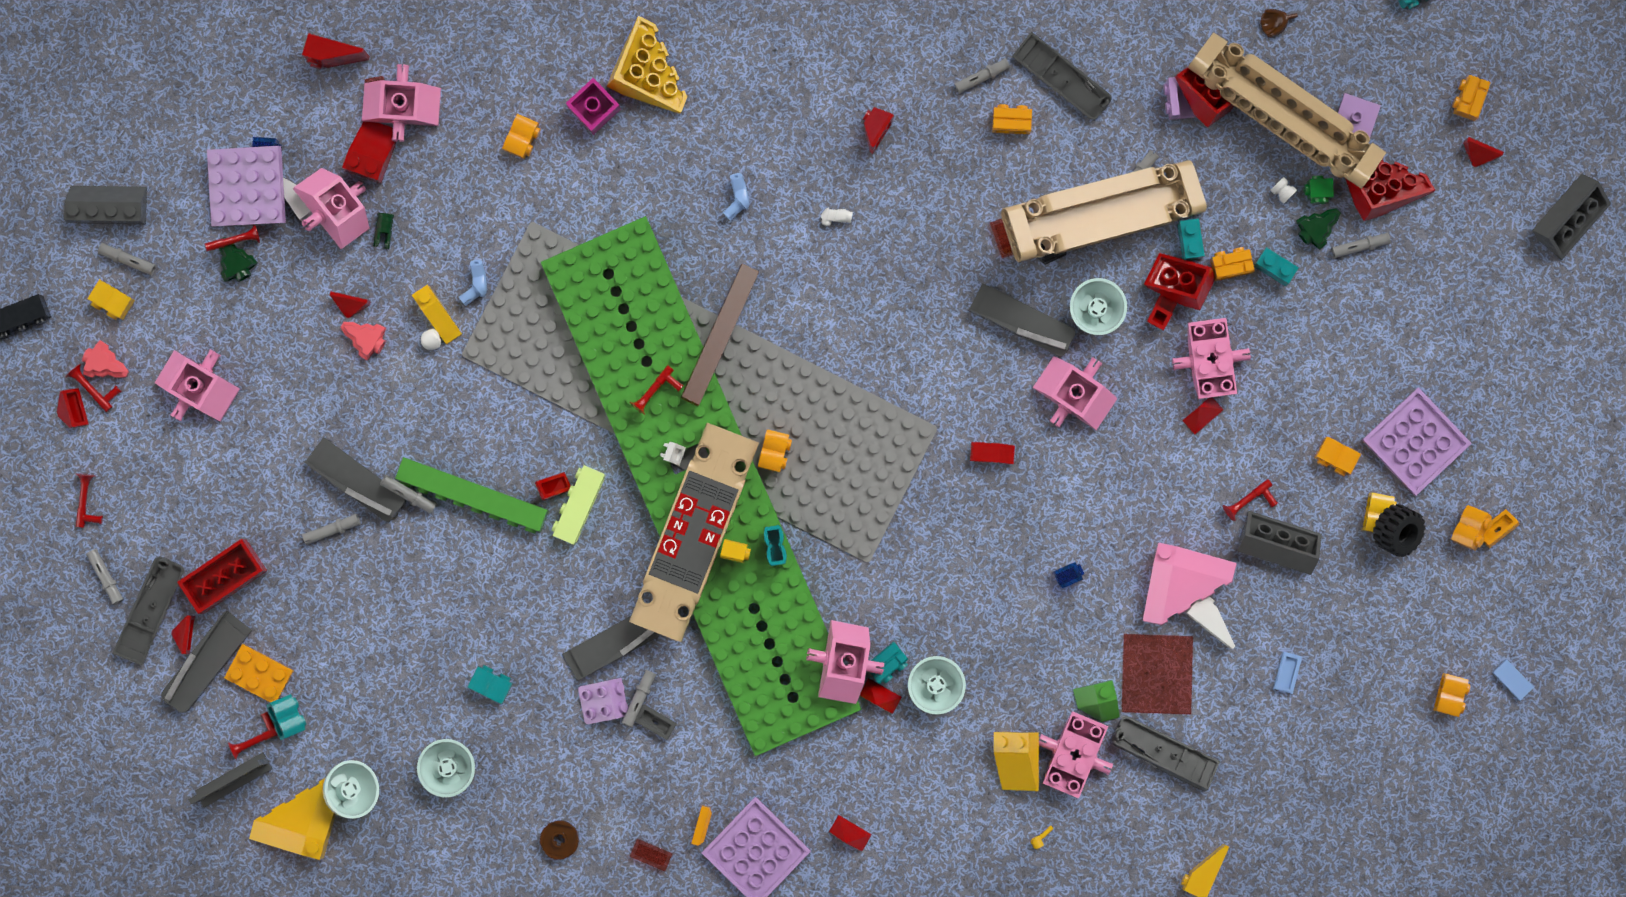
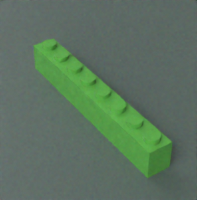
[395,457,549,534]

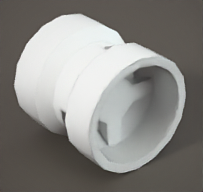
[1270,177,1297,204]

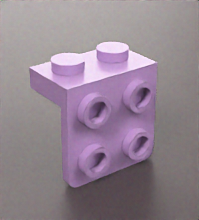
[1163,77,1196,120]
[578,678,628,724]

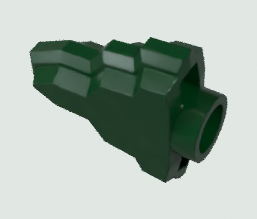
[1296,208,1341,250]
[219,237,258,282]

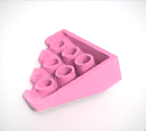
[1143,543,1237,625]

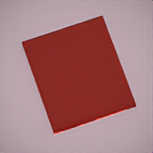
[1122,634,1193,714]

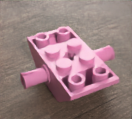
[362,64,441,142]
[293,168,370,249]
[1172,318,1251,399]
[155,349,240,422]
[1033,356,1118,430]
[806,620,884,704]
[1039,711,1113,798]

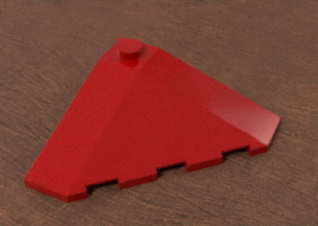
[1345,160,1435,221]

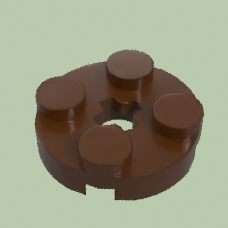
[540,820,579,860]

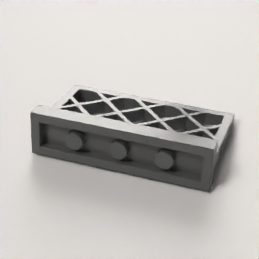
[188,752,273,808]

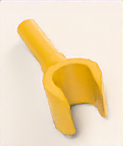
[1031,825,1054,849]

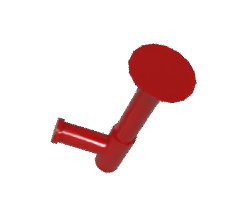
[204,224,260,252]
[66,364,122,412]
[629,365,684,415]
[76,473,103,528]
[1222,479,1278,521]
[228,712,278,760]

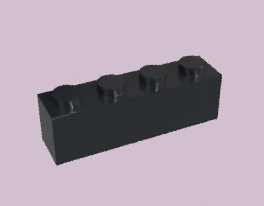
[0,294,51,339]

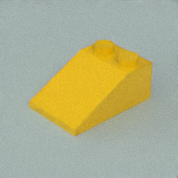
[994,731,1039,791]

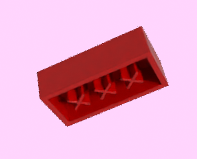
[177,539,267,614]

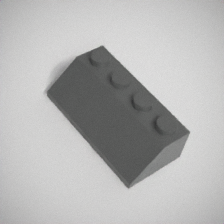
[1532,174,1611,260]
[64,185,147,225]
[1238,511,1322,575]

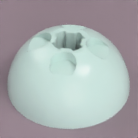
[1070,278,1127,335]
[908,656,966,714]
[417,739,475,797]
[323,760,379,819]

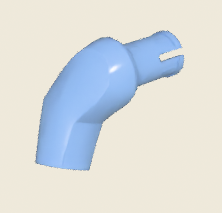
[722,173,749,221]
[459,260,487,306]

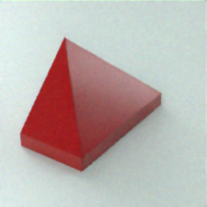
[1463,137,1504,167]
[330,291,371,318]
[57,388,89,428]
[1182,397,1223,435]
[535,472,571,501]
[171,615,195,654]
[860,678,902,714]
[829,815,872,851]

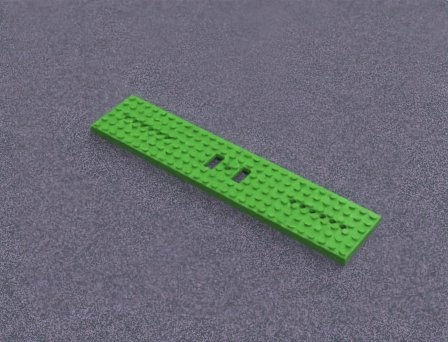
[541,216,862,756]

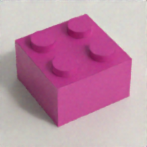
[565,78,621,135]

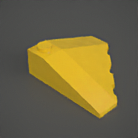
[606,16,687,114]
[249,778,336,860]

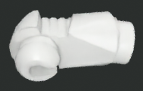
[821,207,853,226]

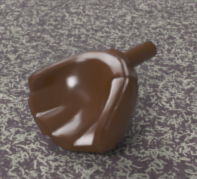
[1260,9,1298,38]

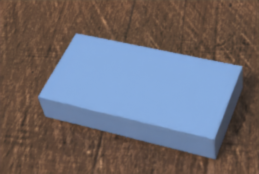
[1273,652,1302,694]
[1492,659,1534,701]

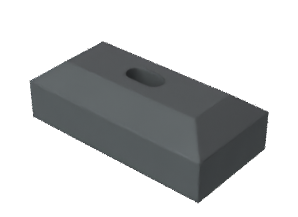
[635,704,677,740]

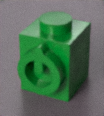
[1304,175,1334,205]

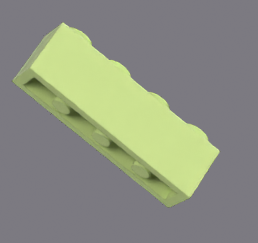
[551,465,606,545]

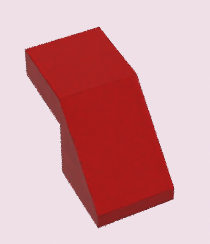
[1146,294,1177,331]
[970,442,1015,464]

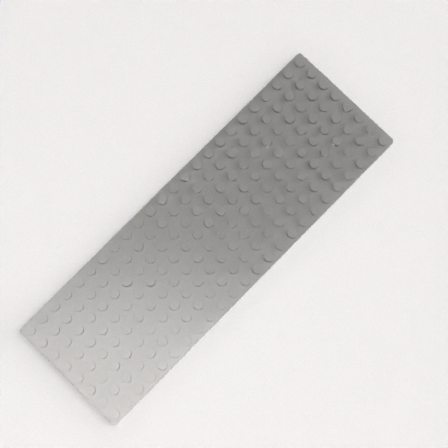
[462,222,937,562]

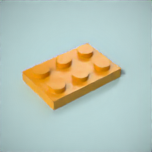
[224,644,294,702]

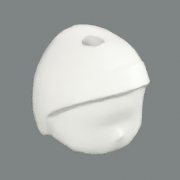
[421,329,441,350]

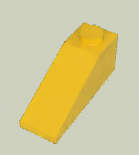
[412,284,462,345]
[1181,844,1229,897]

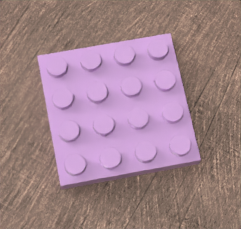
[207,146,286,226]
[1362,387,1472,496]
[702,796,811,897]

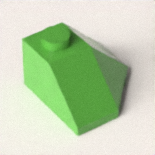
[1073,680,1120,722]

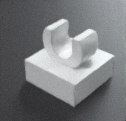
[660,442,686,466]

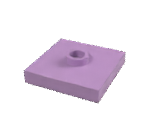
[1338,93,1381,137]

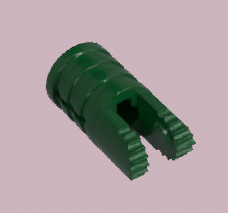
[373,212,394,249]

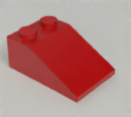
[302,33,370,69]
[1175,67,1234,128]
[342,122,399,184]
[1144,253,1215,311]

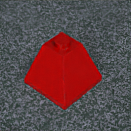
[863,107,894,154]

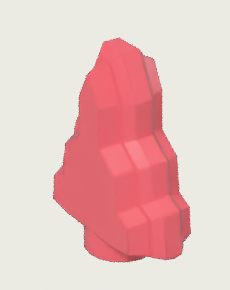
[340,322,386,361]
[82,340,129,378]

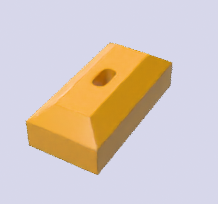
[1483,509,1519,549]
[691,805,712,846]

